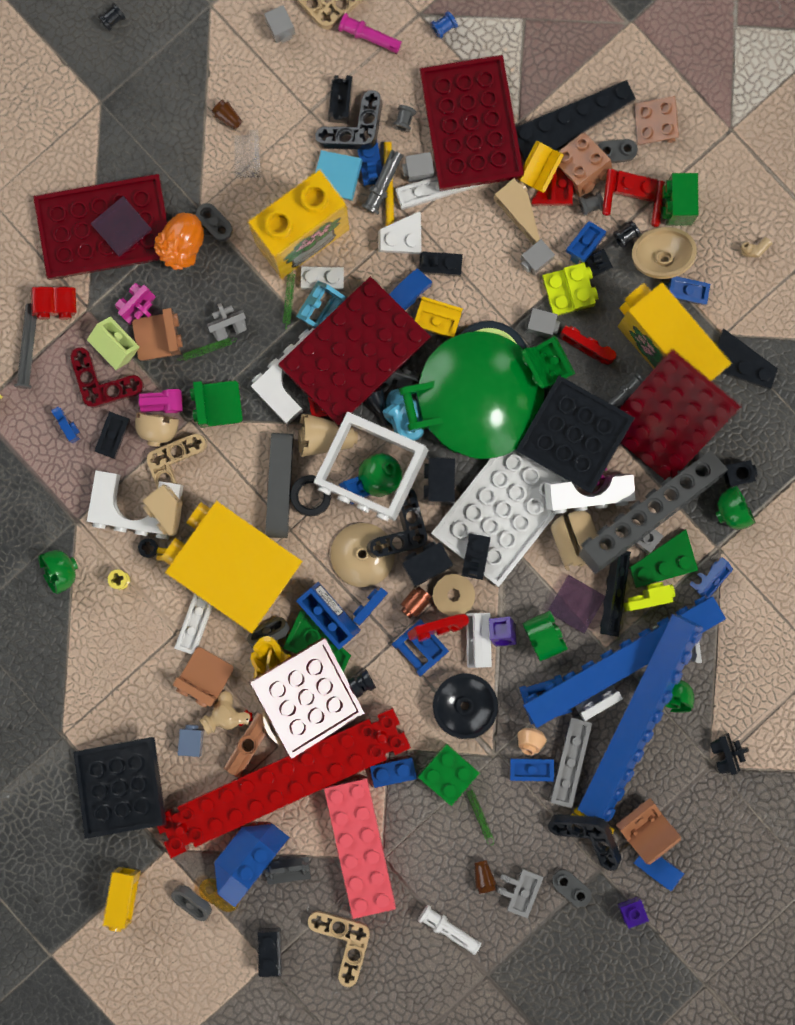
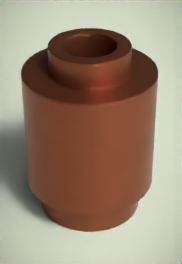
[400,586,431,619]

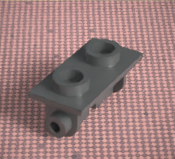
[384,367,420,388]
[265,857,311,885]

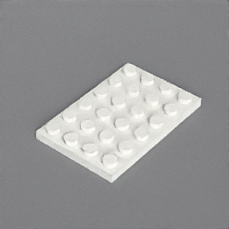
[431,449,578,587]

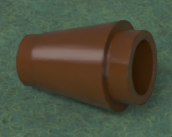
[211,99,243,130]
[474,860,497,894]

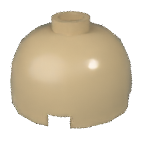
[135,412,179,447]

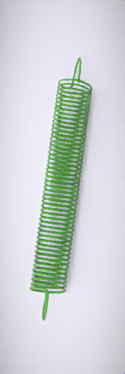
[283,270,295,328]
[177,337,237,360]
[466,785,494,845]

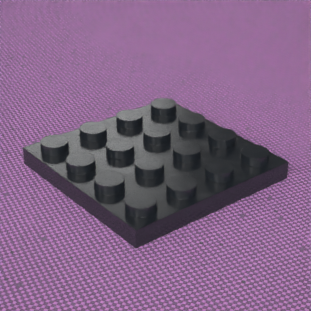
[516,375,635,494]
[73,737,167,839]

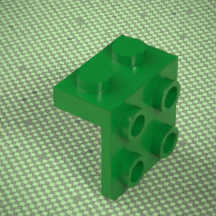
[522,336,576,388]
[190,381,243,428]

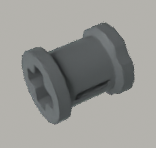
[392,105,416,132]
[579,192,603,216]

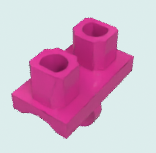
[115,283,156,324]

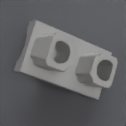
[207,303,247,341]

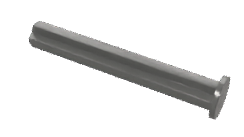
[14,303,37,389]

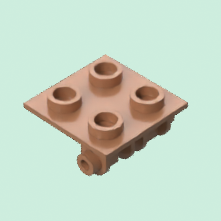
[635,96,679,145]

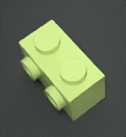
[87,316,139,370]

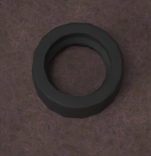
[290,475,332,517]

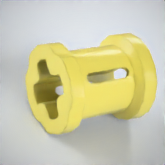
[108,570,130,590]

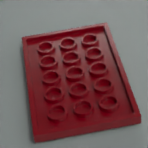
[420,55,524,191]
[33,174,168,280]
[278,276,431,427]
[620,348,741,480]

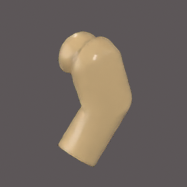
[741,237,772,258]

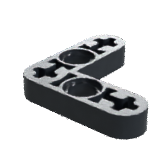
[315,90,383,150]
[367,488,427,558]
[548,814,622,871]

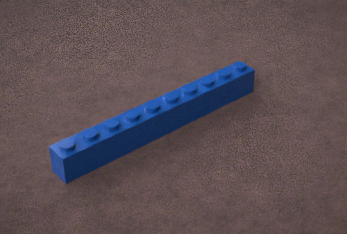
[522,595,726,728]
[577,614,703,822]

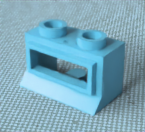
[296,280,347,328]

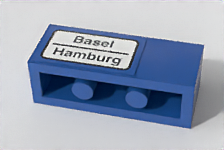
[296,581,361,650]

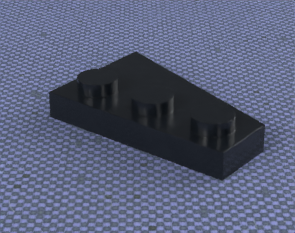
[717,328,778,390]

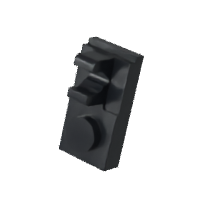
[419,251,463,277]
[461,533,491,580]

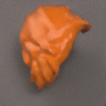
[154,213,204,270]

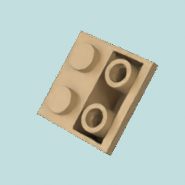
[142,484,183,536]

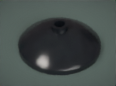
[433,673,498,739]

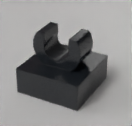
[585,248,613,278]

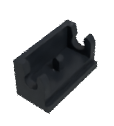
[328,75,353,124]

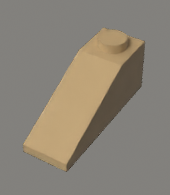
[494,178,540,245]

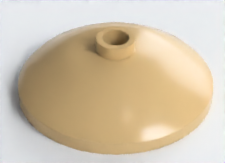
[632,227,697,279]
[330,523,395,587]

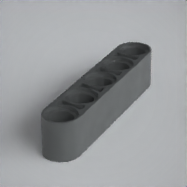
[266,433,294,538]

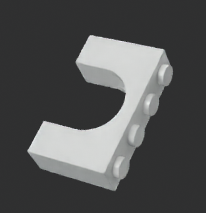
[251,328,314,426]
[87,471,184,540]

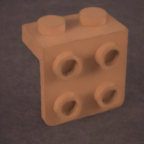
[558,133,612,197]
[132,308,183,361]
[173,647,234,708]
[616,798,681,864]

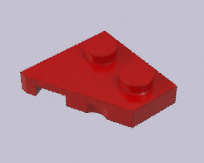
[532,167,574,206]

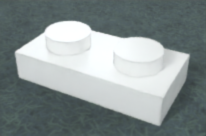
[301,267,344,290]

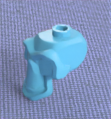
[383,389,424,441]

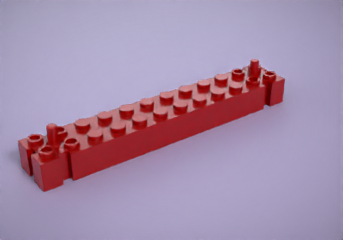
[157,708,411,858]

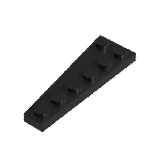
[516,80,636,162]

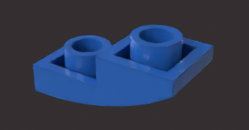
[389,268,432,310]
[634,856,684,891]

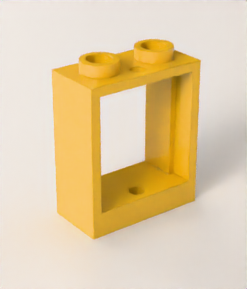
[103,867,141,932]

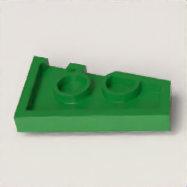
[629,529,698,588]
[283,609,351,673]

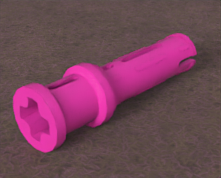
[338,13,402,54]

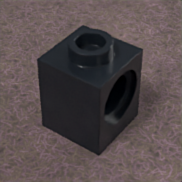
[724,460,758,488]

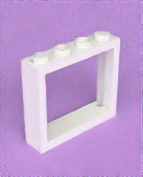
[314,412,429,522]

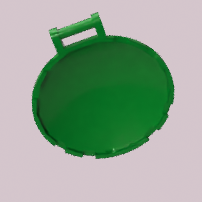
[399,332,544,459]

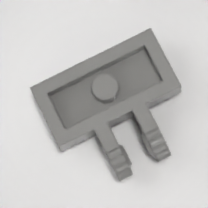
[495,868,543,919]

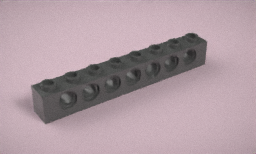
[578,450,728,575]

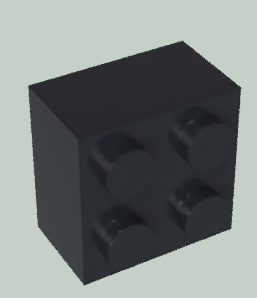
[424,458,455,506]
[402,541,453,588]

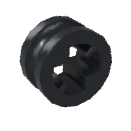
[138,538,158,558]

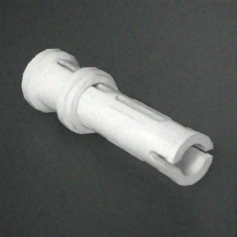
[418,905,482,955]

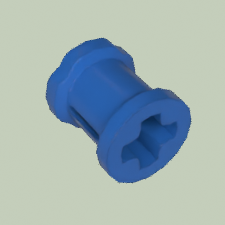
[431,11,458,39]

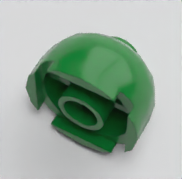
[358,453,402,497]
[716,486,756,530]
[38,550,78,594]
[664,678,694,713]

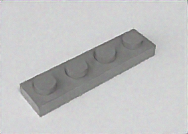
[550,717,592,808]

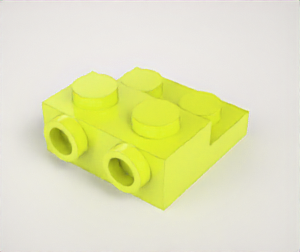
[542,262,598,316]
[623,582,675,612]

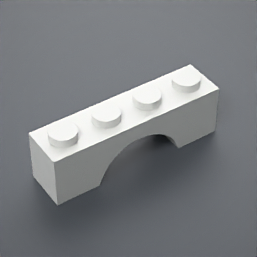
[544,473,635,513]

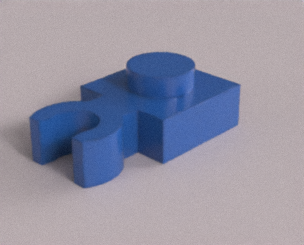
[51,406,80,443]

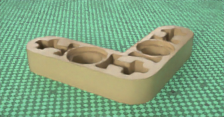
[295,0,363,30]
[147,434,207,503]
[308,911,370,987]

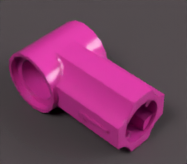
[139,389,183,413]

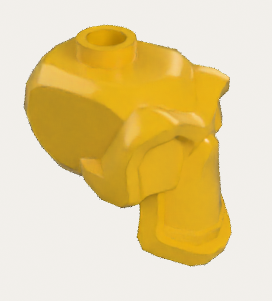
[250,636,291,678]

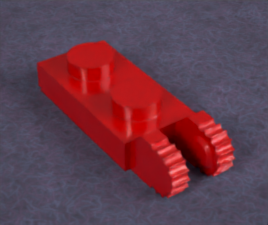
[559,325,617,365]
[408,613,470,642]

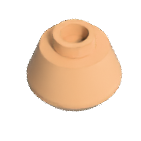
[517,728,547,755]

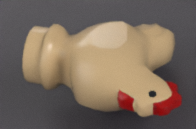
[199,691,253,735]

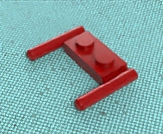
[602,169,665,227]

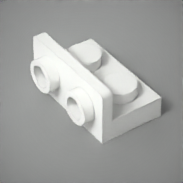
[575,685,623,721]

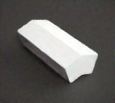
[466,613,492,668]

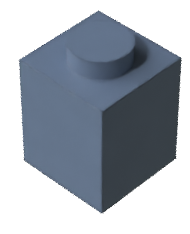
[178,725,204,757]

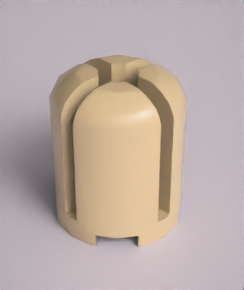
[551,511,603,571]

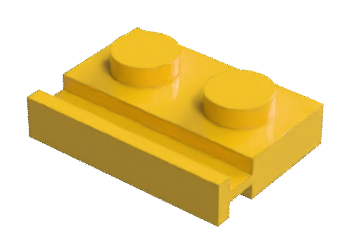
[415,296,463,338]

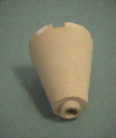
[298,414,358,457]

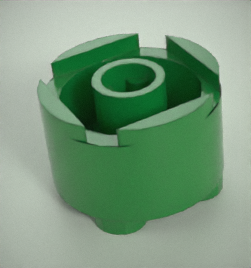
[522,610,568,662]

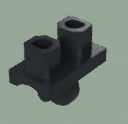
[710,733,749,775]

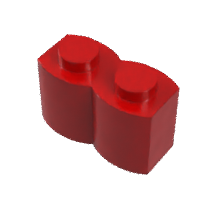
[31,287,77,320]

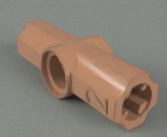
[224,712,267,778]

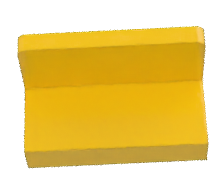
[517,141,564,193]

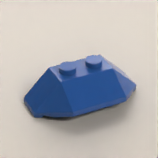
[214,824,290,908]

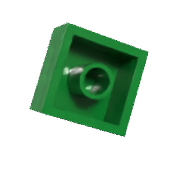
[662,173,699,226]
[418,743,480,806]

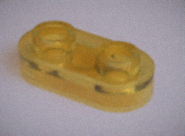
[199,878,240,912]

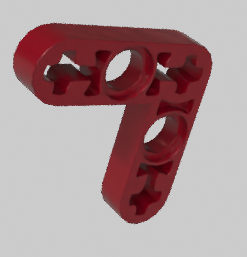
[71,347,144,408]

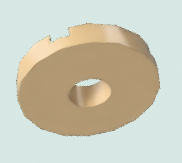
[432,574,475,616]

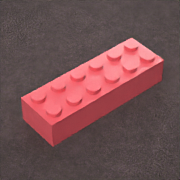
[324,777,396,919]

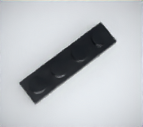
[600,551,631,637]

